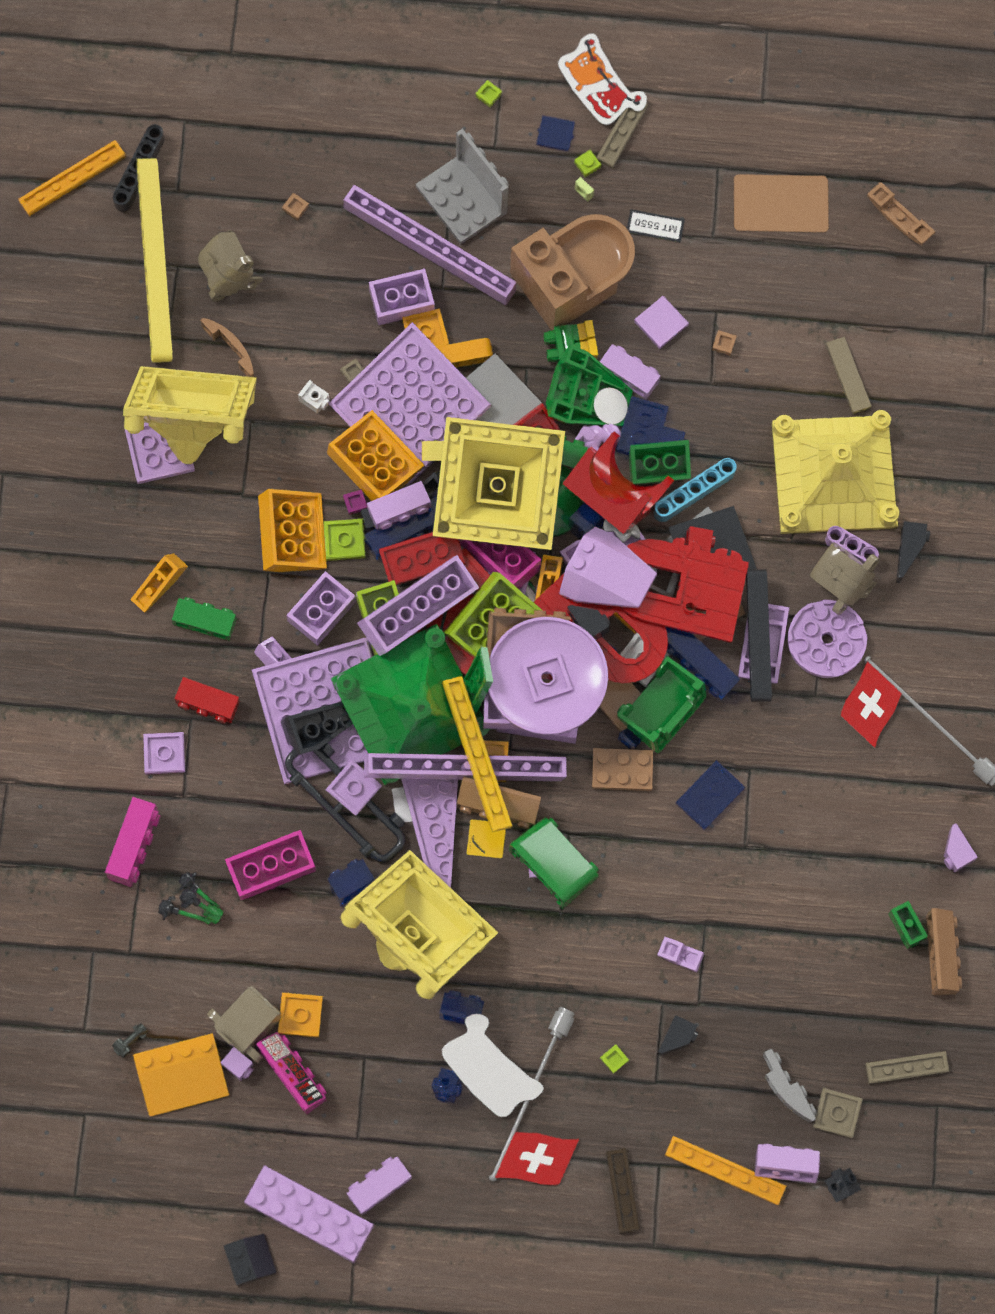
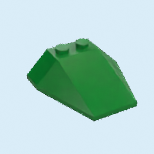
[546,344,633,426]

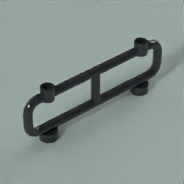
[285,743,406,863]

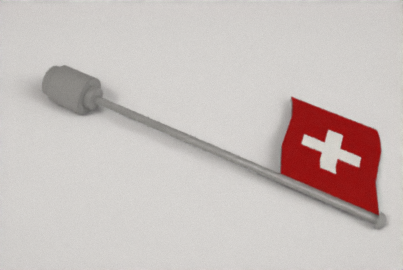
[841,656,995,786]
[489,1007,579,1185]

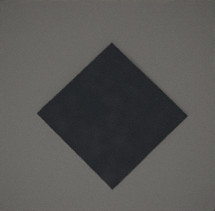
[669,506,757,569]

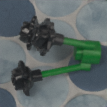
[158,872,224,925]

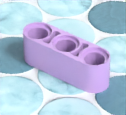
[825,526,879,563]

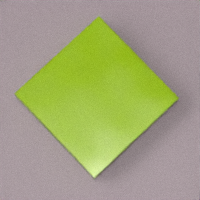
[323,519,365,561]

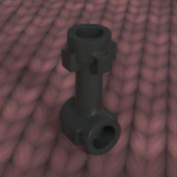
[112,1023,149,1058]

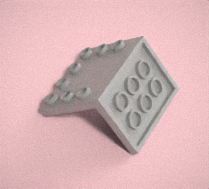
[416,129,509,245]

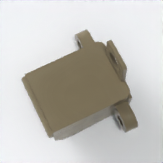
[198,230,263,302]
[810,542,880,615]
[207,986,281,1063]

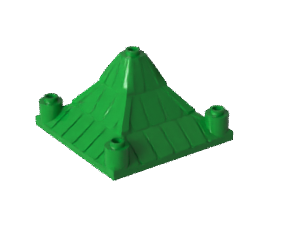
[330,624,490,785]

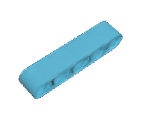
[654,458,736,522]

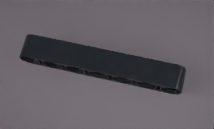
[746,569,772,702]

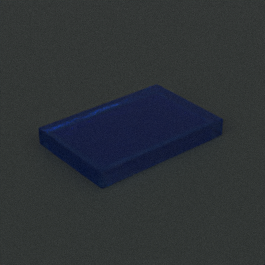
[616,396,669,455]
[675,760,746,831]

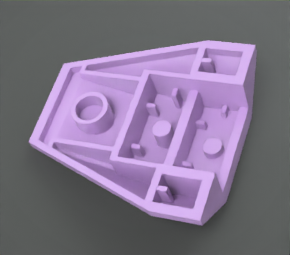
[559,527,657,608]

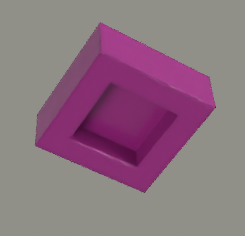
[343,489,367,515]

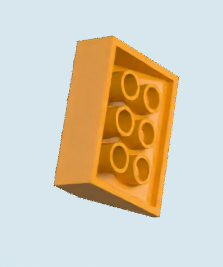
[327,410,424,501]
[258,489,327,572]
[133,1033,229,1117]

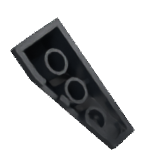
[280,701,353,755]

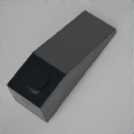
[896,521,930,583]

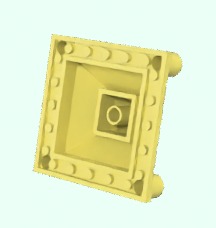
[123,366,256,464]
[772,410,899,534]
[433,417,565,550]
[341,850,498,999]

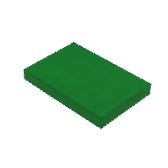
[464,647,493,713]

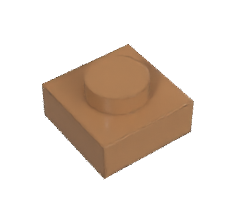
[282,193,309,221]
[712,330,737,356]

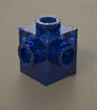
[431,1068,463,1103]

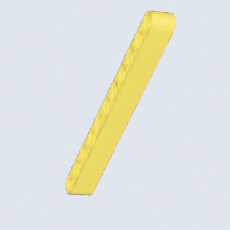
[137,159,172,363]

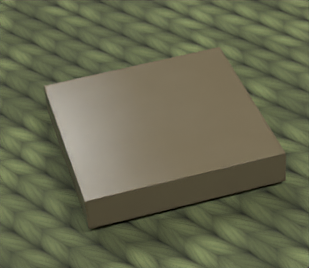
[813,1088,863,1139]

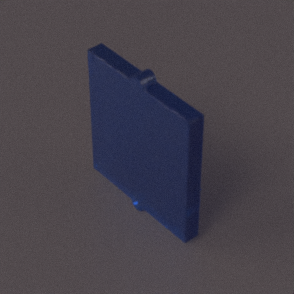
[536,115,575,152]

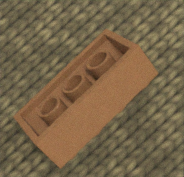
[457,776,541,829]
[926,908,962,995]

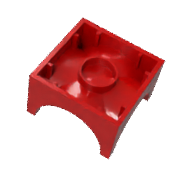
[563,431,674,534]

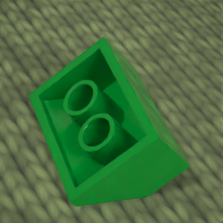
[629,440,691,484]

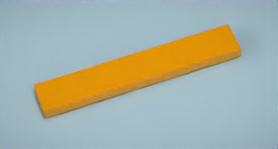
[18,140,126,216]
[665,1136,786,1206]

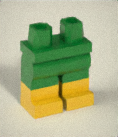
[543,320,598,362]

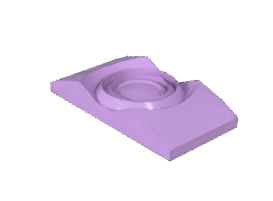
[738,604,789,684]

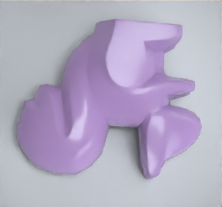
[575,424,621,451]

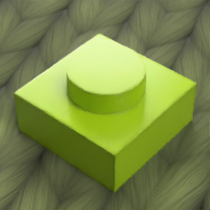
[475,80,502,107]
[574,150,601,177]
[600,1045,629,1074]

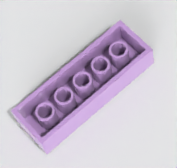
[357,555,479,656]
[244,1166,374,1263]

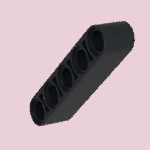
[113,124,165,212]

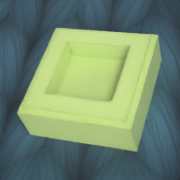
[575,177,594,201]

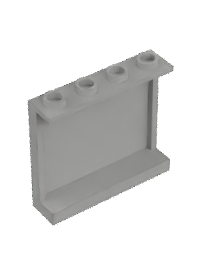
[466,354,542,425]

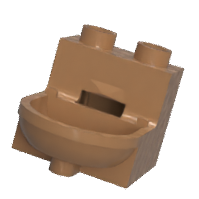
[510,214,635,331]

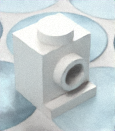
[298,380,330,414]

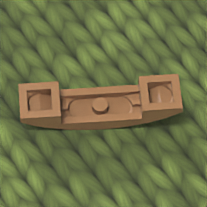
[867,182,935,245]
[200,318,254,377]

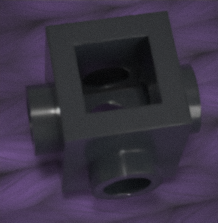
[825,1168,862,1203]

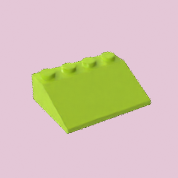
[444,572,543,658]

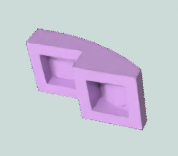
[658,937,704,973]

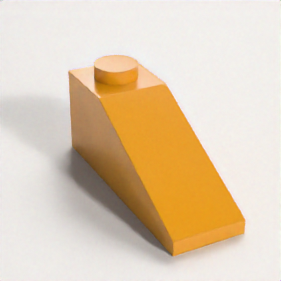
[130,553,188,613]
[535,555,563,600]

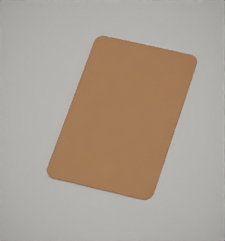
[734,175,829,232]

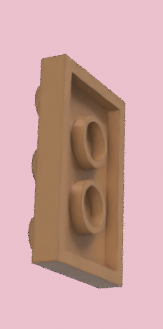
[592,748,653,791]

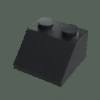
[223,1233,277,1287]

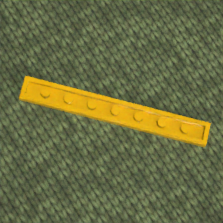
[442,676,512,833]

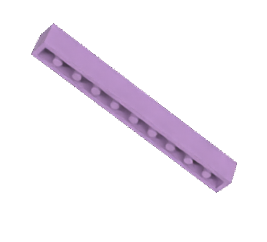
[344,185,517,305]
[364,753,567,781]

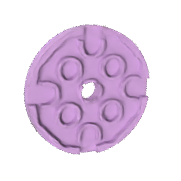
[788,600,867,678]

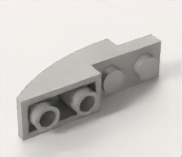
[763,1049,817,1123]

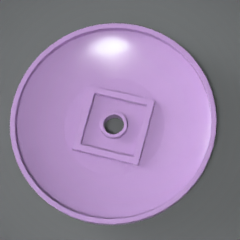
[489,617,608,735]

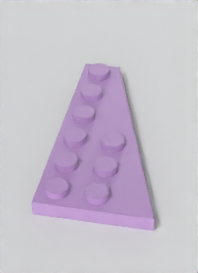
[401,779,458,888]

